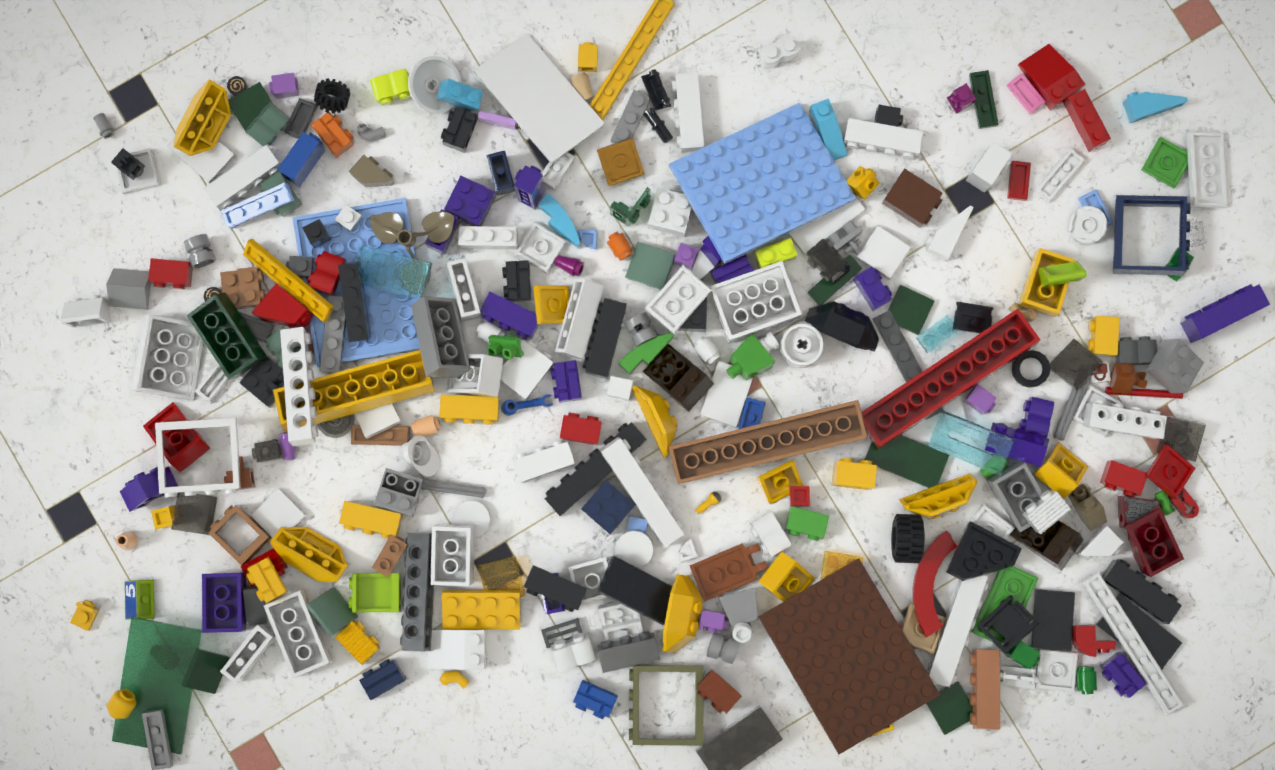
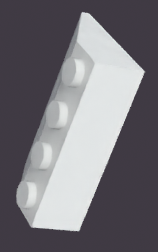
[710,261,802,343]
[131,314,204,400]

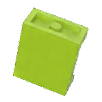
[349,573,401,613]

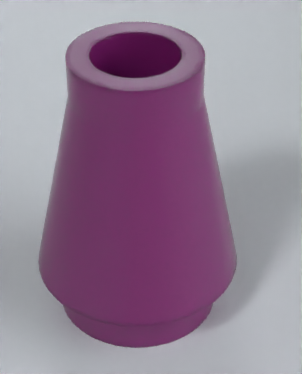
[554,255,584,277]

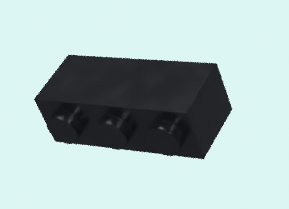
[524,565,588,612]

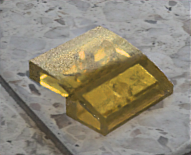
[478,556,526,598]

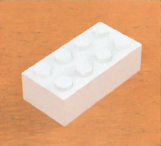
[263,590,333,678]

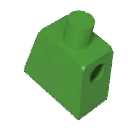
[726,334,775,380]

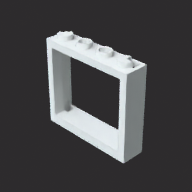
[155,418,241,497]

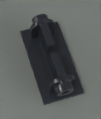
[641,69,671,111]

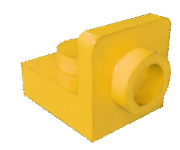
[151,504,185,530]
[70,600,100,631]

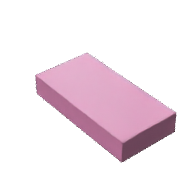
[1006,73,1046,114]

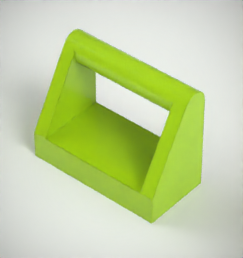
[1038,261,1087,288]

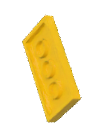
[442,590,521,630]

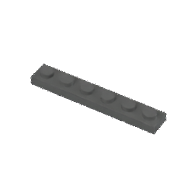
[872,310,943,420]

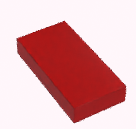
[1007,161,1031,201]

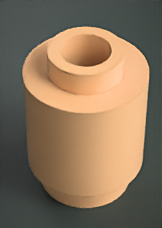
[411,415,441,437]

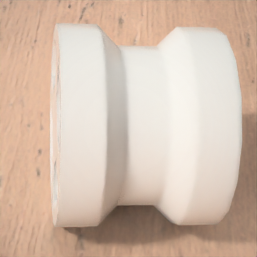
[758,332,780,354]

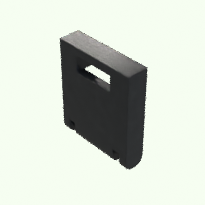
[978,595,1039,656]

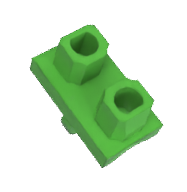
[487,333,524,359]

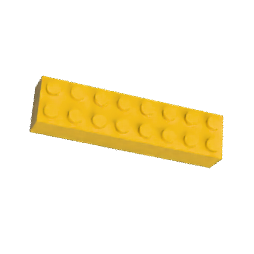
[273,350,435,432]

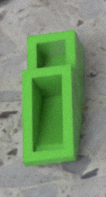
[618,333,674,375]

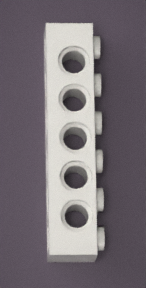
[280,327,318,446]

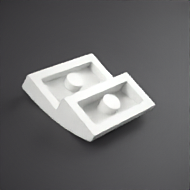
[857,226,911,280]
[598,602,643,642]

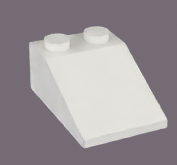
[447,354,503,397]
[427,629,486,670]

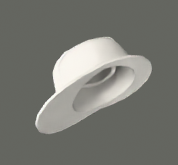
[402,435,440,477]

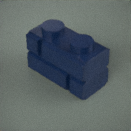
[486,150,515,196]
[359,659,406,700]

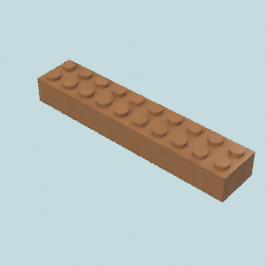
[668,400,868,484]

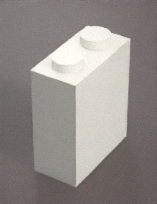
[500,340,554,401]

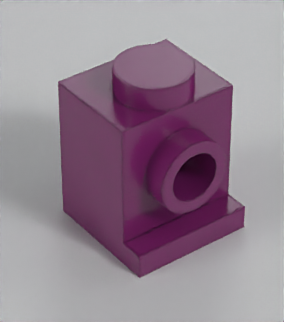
[947,83,976,114]

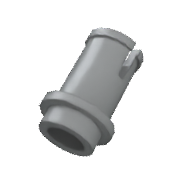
[93,113,114,139]

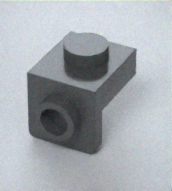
[286,256,314,277]

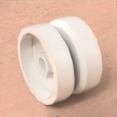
[779,324,823,368]

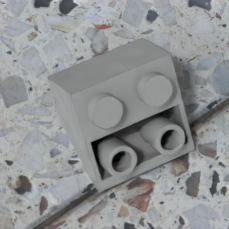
[374,468,423,517]

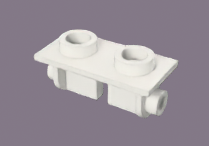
[1000,666,1038,689]

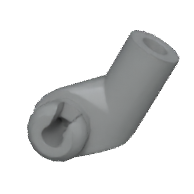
[357,123,386,141]

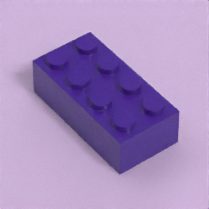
[1180,284,1270,343]

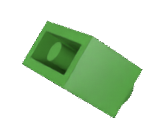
[785,506,829,541]

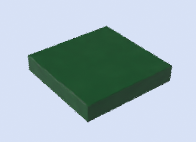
[228,82,273,132]
[888,285,934,335]
[182,648,230,694]
[926,681,973,735]

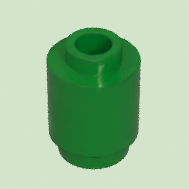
[1076,666,1097,694]

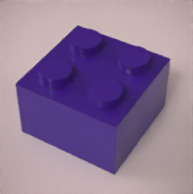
[444,175,496,226]

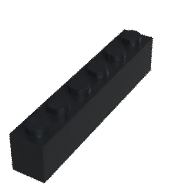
[544,422,647,516]

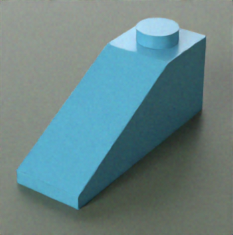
[1122,91,1188,123]
[809,98,848,160]

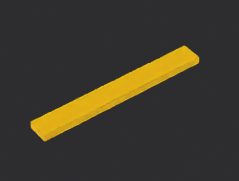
[589,0,675,121]

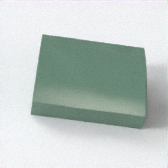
[625,242,676,290]
[306,587,358,637]

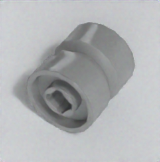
[183,234,216,268]
[624,312,658,347]
[706,632,739,664]

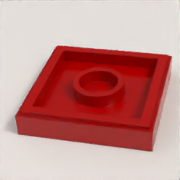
[1145,445,1196,499]

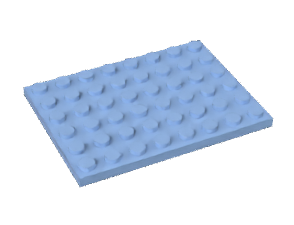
[669,103,856,264]
[292,198,423,367]

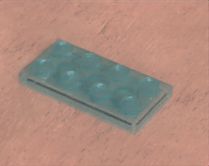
[354,245,432,300]

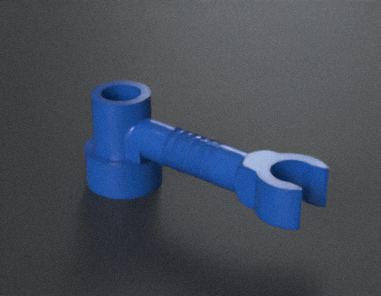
[501,394,553,416]

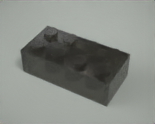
[695,705,783,770]

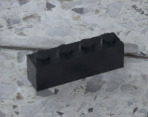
[338,261,371,342]
[583,298,627,379]
[1102,559,1182,624]

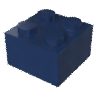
[581,480,636,535]

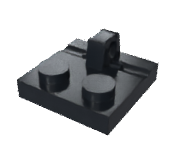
[239,356,284,408]

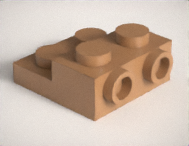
[220,267,266,310]

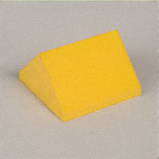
[756,459,803,504]

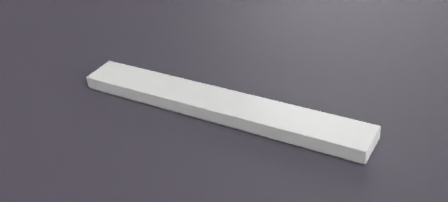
[1081,572,1184,716]

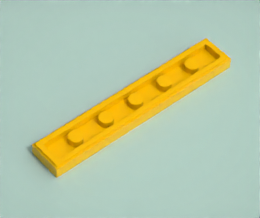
[243,239,334,323]

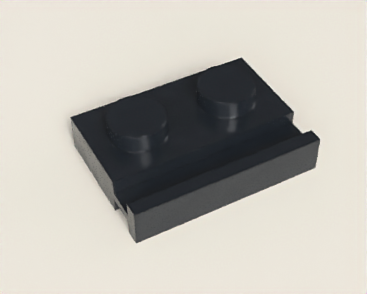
[953,302,994,334]

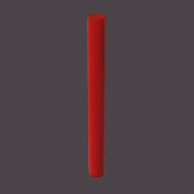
[1105,387,1183,399]

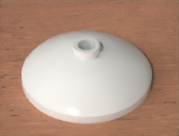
[408,56,462,114]

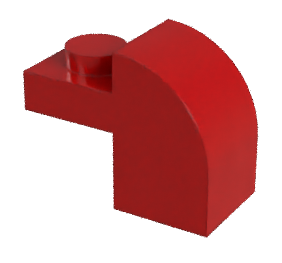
[1072,625,1116,657]

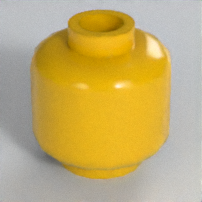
[106,689,137,719]

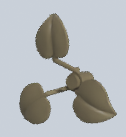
[370,211,455,295]

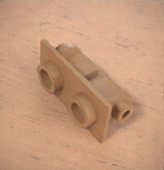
[372,535,408,578]

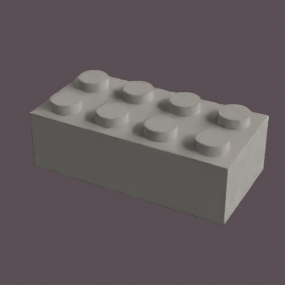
[411,296,470,378]

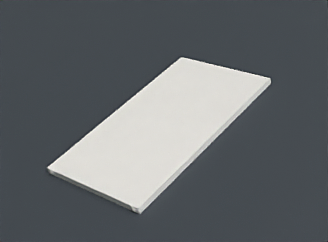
[473,33,605,164]

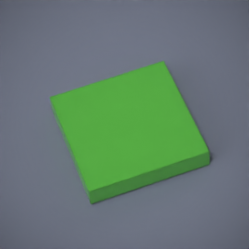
[1141,137,1188,189]

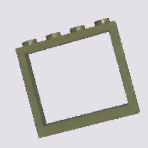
[629,665,704,746]

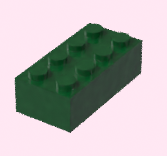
[187,293,267,380]

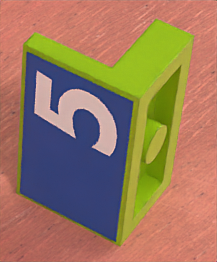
[125,580,155,620]

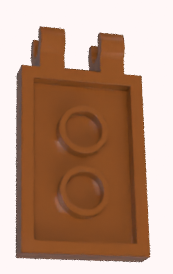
[690,543,768,602]

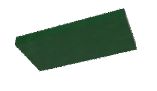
[864,435,950,488]

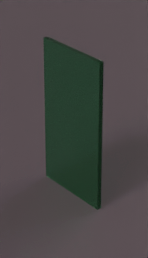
[112,617,202,754]

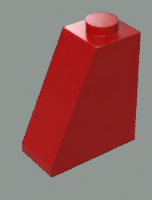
[251,283,314,328]

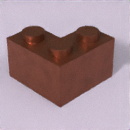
[696,669,742,714]

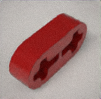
[1168,488,1199,518]

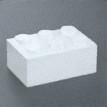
[431,524,475,586]

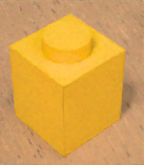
[578,42,598,72]

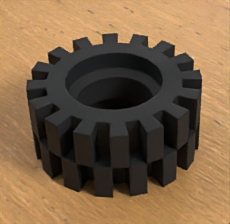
[314,78,350,114]

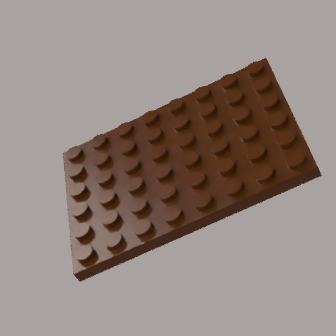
[758,558,940,755]

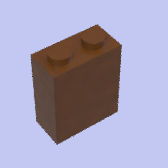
[882,168,943,228]

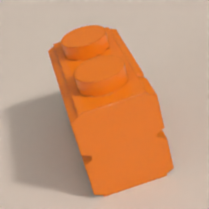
[311,112,354,158]

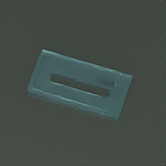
[928,410,1015,476]

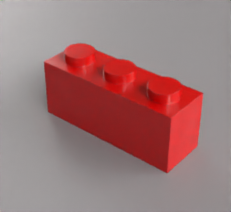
[1063,89,1111,152]

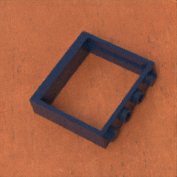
[1113,195,1191,276]

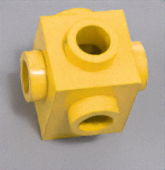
[846,166,880,200]

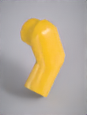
[440,670,470,689]

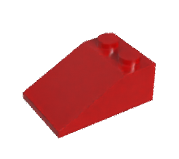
[1018,44,1086,110]
[143,402,211,473]

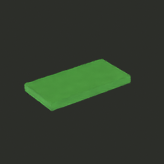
[971,566,1039,644]

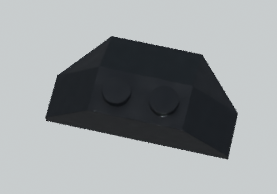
[804,301,879,352]

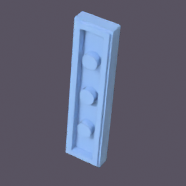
[221,183,295,228]

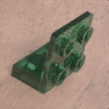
[610,187,651,227]

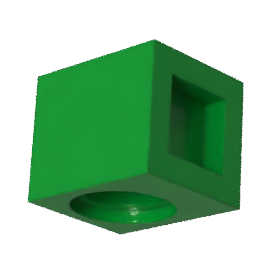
[1007,641,1040,669]

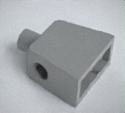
[718,588,758,633]

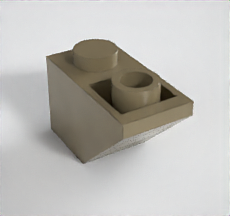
[349,155,394,187]
[1068,484,1107,531]

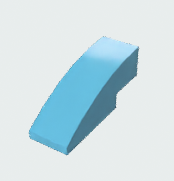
[538,193,581,249]

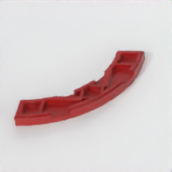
[912,530,957,637]

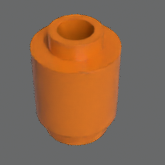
[607,231,633,261]

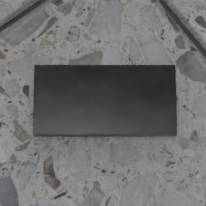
[598,556,673,625]
[1096,594,1182,670]

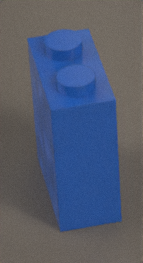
[277,132,325,188]

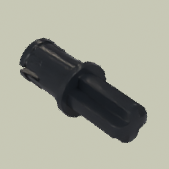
[643,108,673,143]

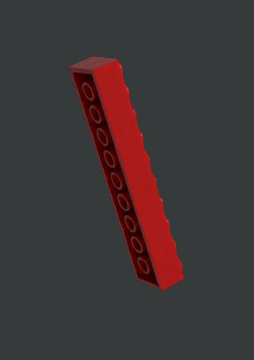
[862,309,1041,450]

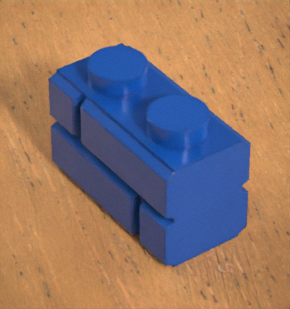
[573,680,618,719]

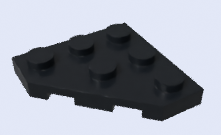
[946,521,1022,581]

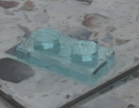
[916,315,958,353]

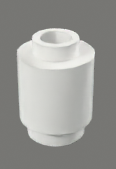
[476,321,506,344]
[694,336,721,365]

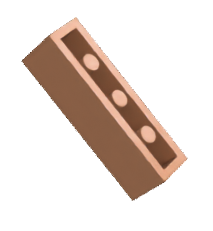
[969,649,1000,730]

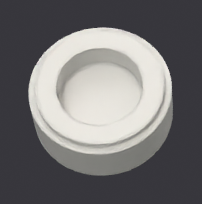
[732,622,752,643]

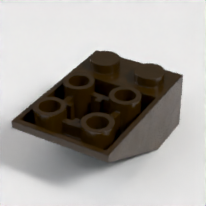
[643,344,714,412]
[1010,520,1083,571]

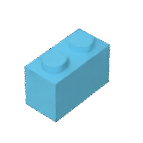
[436,79,483,112]

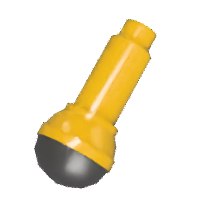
[695,491,721,515]

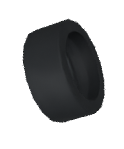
[1012,350,1051,388]

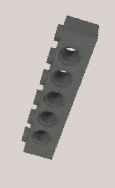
[400,533,434,652]

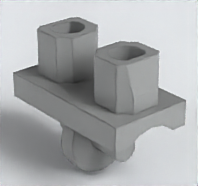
[828,220,863,254]

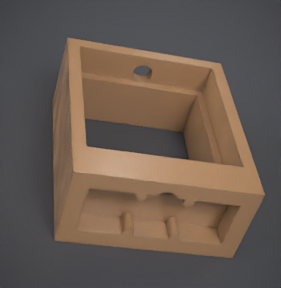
[208,505,272,565]

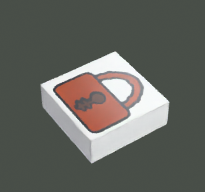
[1088,362,1111,384]

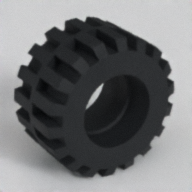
[891,514,925,564]

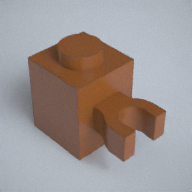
[1110,363,1147,394]
[224,456,255,491]

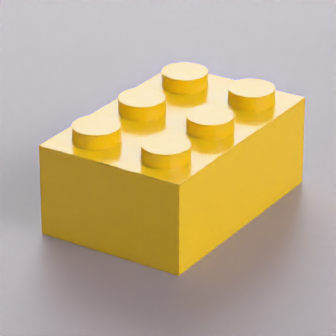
[1018,248,1076,317]

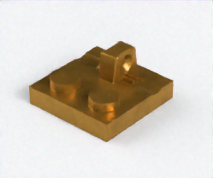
[597,138,645,186]

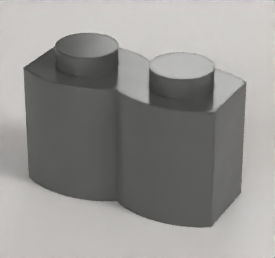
[1115,336,1157,365]

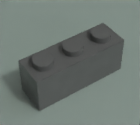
[597,631,660,673]

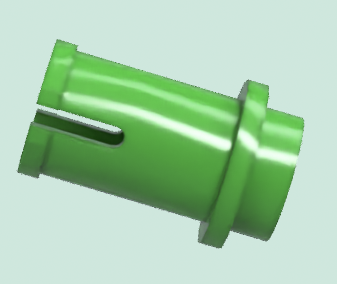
[1154,490,1175,516]

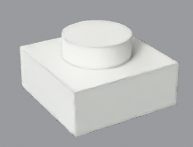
[335,205,362,232]

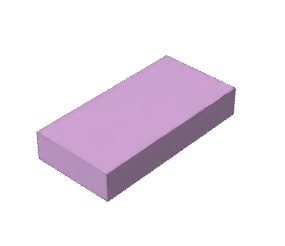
[478,111,517,130]

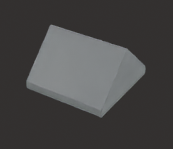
[106,268,151,310]

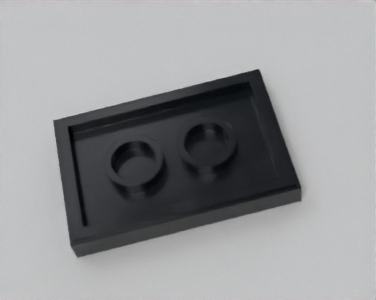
[1031,589,1075,651]

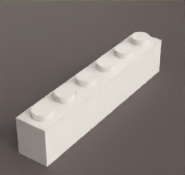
[599,437,684,548]
[927,575,989,688]

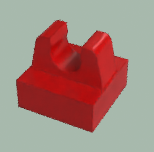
[789,486,810,506]

